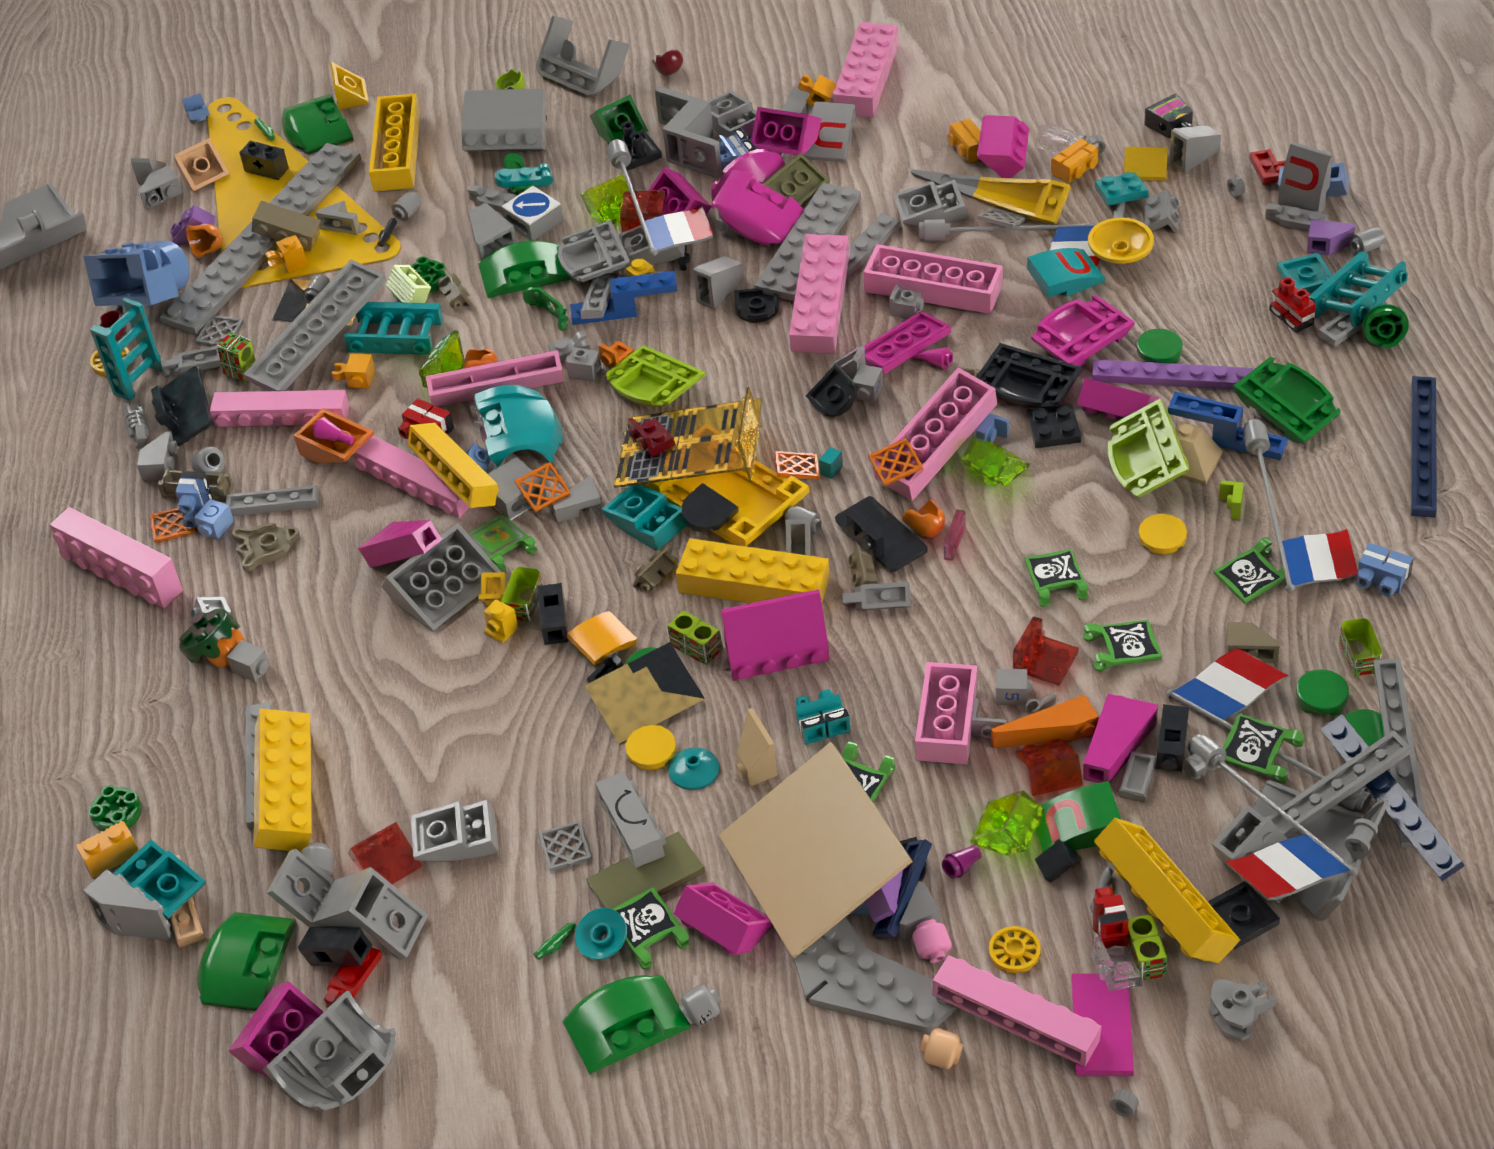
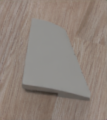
[551,477,601,523]

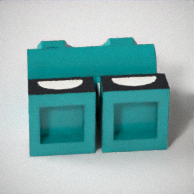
[795,689,851,745]

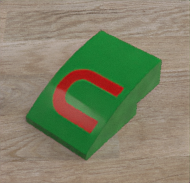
[1031,781,1121,853]

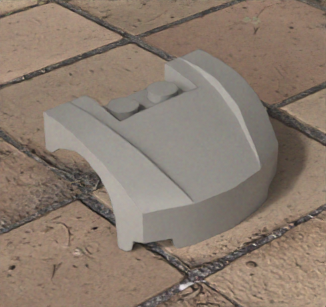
[262,990,396,1113]

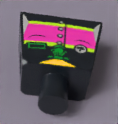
[1144,93,1193,138]

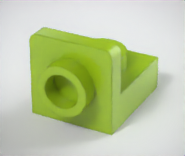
[1219,481,1244,520]

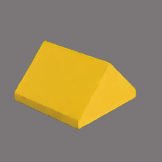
[330,62,369,110]
[1124,147,1168,181]

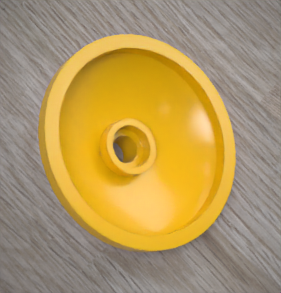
[1088,218,1154,264]

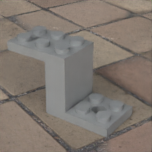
[655,86,723,178]
[267,849,429,960]

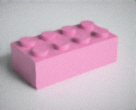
[915,662,978,765]

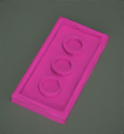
[863,311,951,374]
[1071,973,1134,1076]

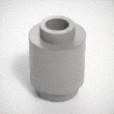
[392,191,422,221]
[1350,227,1385,254]
[304,274,330,304]
[785,506,822,536]

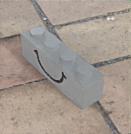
[595,771,666,868]

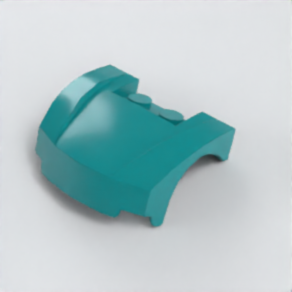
[474,385,563,467]

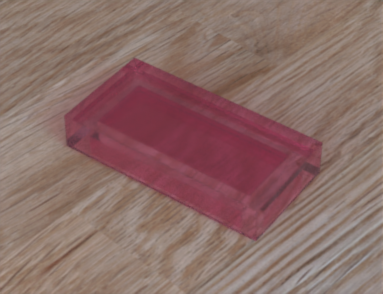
[944,509,966,561]

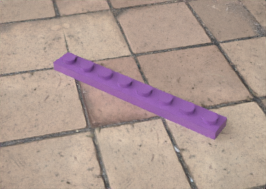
[1092,359,1255,389]

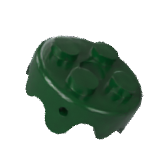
[179,608,240,663]

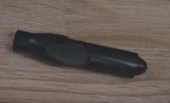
[377,218,397,247]
[678,245,690,271]

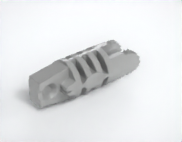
[122,403,149,448]

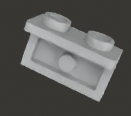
[1145,189,1180,232]

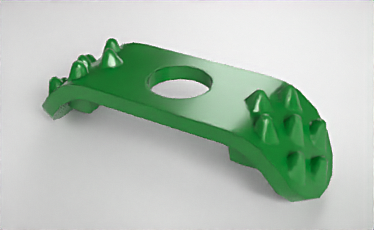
[503,153,532,195]
[523,287,568,331]

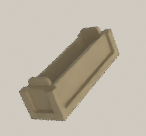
[158,468,234,502]

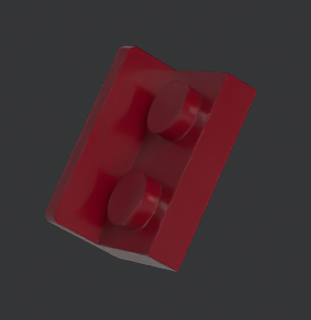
[628,417,676,457]

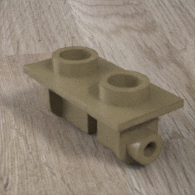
[438,269,472,309]
[848,545,878,587]
[633,546,678,592]

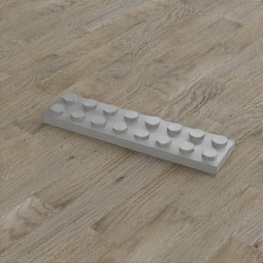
[754,183,861,301]
[244,260,386,391]

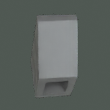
[139,166,182,209]
[137,432,178,481]

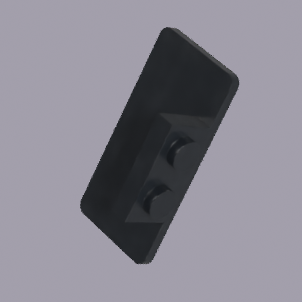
[151,366,212,446]
[835,496,928,572]

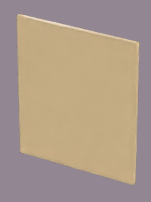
[719,742,913,958]

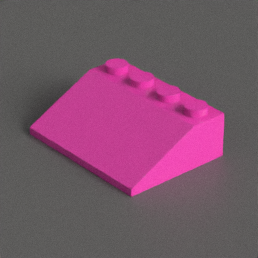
[721,589,830,680]

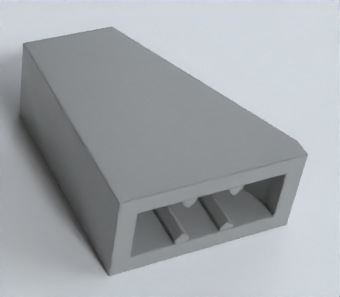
[1169,125,1221,173]
[469,202,517,260]
[693,256,744,309]

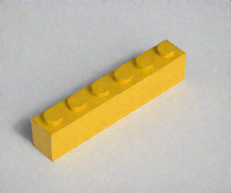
[408,423,499,508]

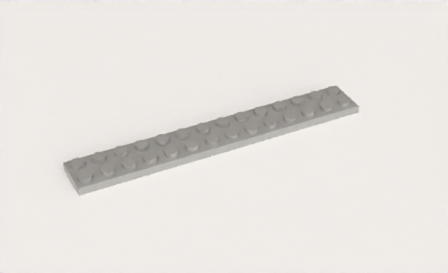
[160,143,361,335]

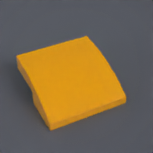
[567,611,637,665]

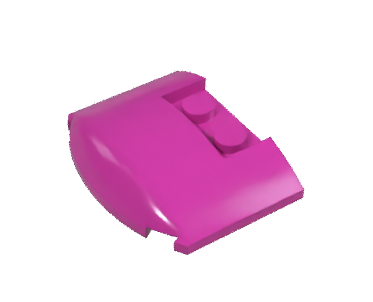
[711,170,804,246]
[1031,295,1135,366]

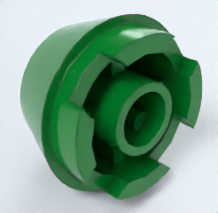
[1362,303,1409,348]

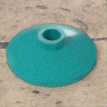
[668,747,720,790]
[575,907,627,960]

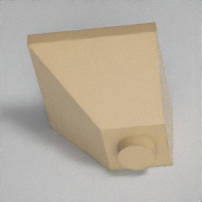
[1175,421,1222,485]
[735,708,778,787]

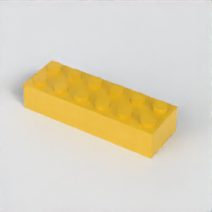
[369,93,421,191]
[676,538,830,603]
[254,708,312,852]
[1094,818,1240,964]

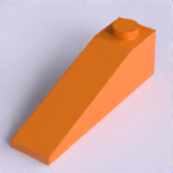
[991,694,1099,748]

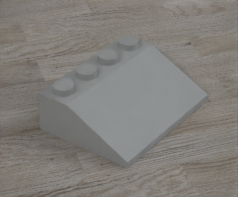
[461,89,546,152]
[382,523,501,632]

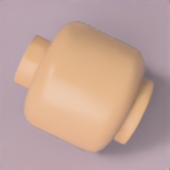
[920,1028,964,1070]

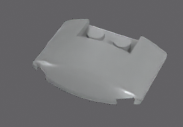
[558,220,631,282]

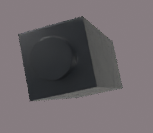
[538,583,569,645]
[1156,704,1189,772]
[298,927,373,966]

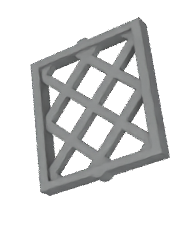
[977,208,1026,229]
[195,315,244,347]
[538,821,592,872]

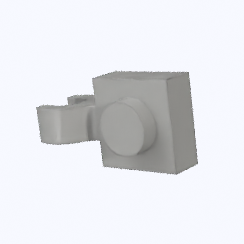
[548,331,589,362]

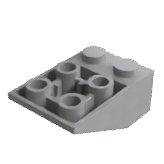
[1212,805,1288,904]
[83,869,173,941]

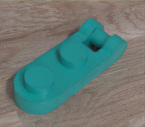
[495,164,553,188]

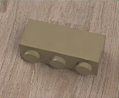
[251,200,321,251]

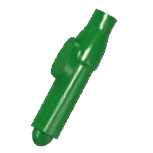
[254,118,275,141]
[533,922,576,960]

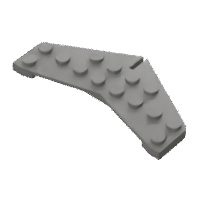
[793,917,959,1033]

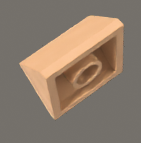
[173,138,230,192]

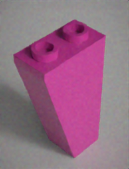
[358,520,442,568]
[1083,693,1158,784]

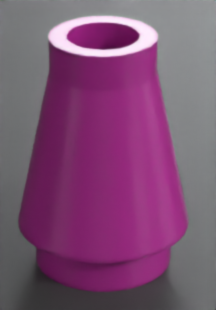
[942,845,982,879]

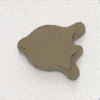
[232,523,300,572]

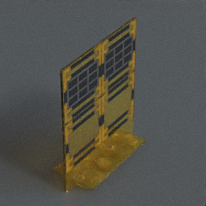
[613,387,762,488]

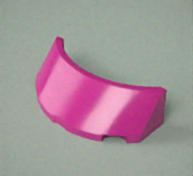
[711,149,786,208]

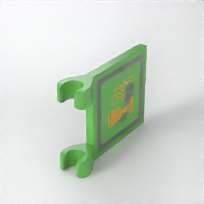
[468,514,537,572]

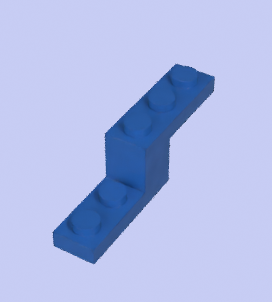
[570,271,677,325]
[1168,392,1288,461]

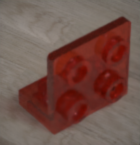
[620,190,666,233]
[1013,616,1079,686]
[1016,739,1083,796]
[348,822,422,885]

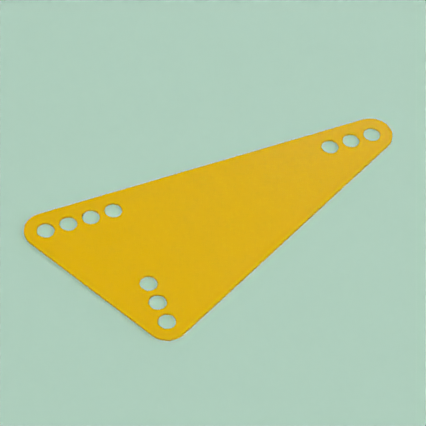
[207,97,401,288]

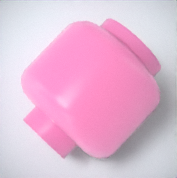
[912,919,952,963]

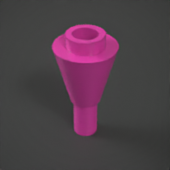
[912,347,953,370]
[313,417,355,446]

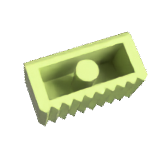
[386,265,431,303]

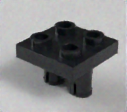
[607,121,662,171]

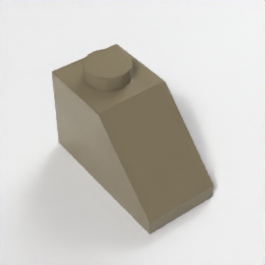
[1226,622,1280,663]

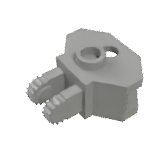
[1209,978,1278,1041]

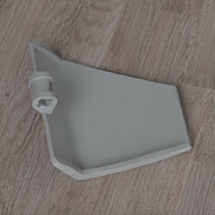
[0,183,87,270]
[1253,780,1389,921]

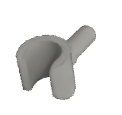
[1026,692,1056,713]

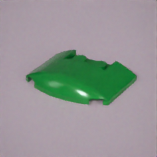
[281,94,354,154]
[478,241,571,298]
[1233,357,1341,444]
[197,912,296,1011]
[562,975,691,1074]

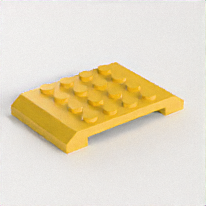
[643,425,810,546]

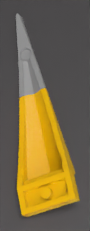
[910,169,1071,225]

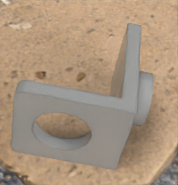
[971,698,1007,738]

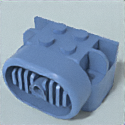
[83,241,190,306]

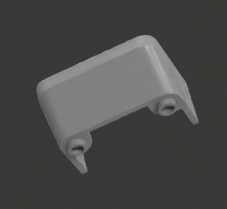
[536,15,630,96]

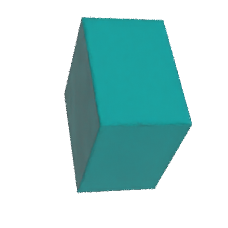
[819,447,843,479]

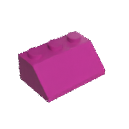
[751,107,821,155]
[977,115,1029,178]
[642,167,711,217]
[1077,378,1160,420]
[673,882,773,955]
[228,981,324,1077]

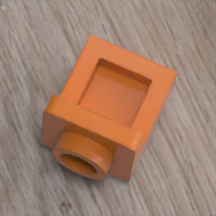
[599,340,634,368]

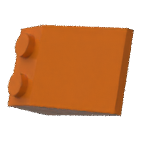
[293,408,374,463]

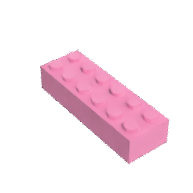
[833,22,899,118]
[789,234,850,354]
[863,244,1003,314]
[873,367,997,501]
[50,507,183,608]

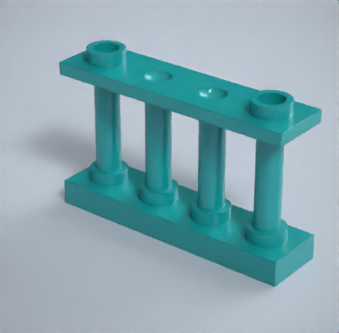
[1309,251,1408,327]
[90,298,162,401]
[344,302,443,355]

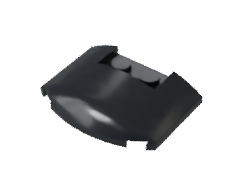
[976,343,1083,408]

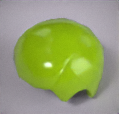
[495,69,525,90]

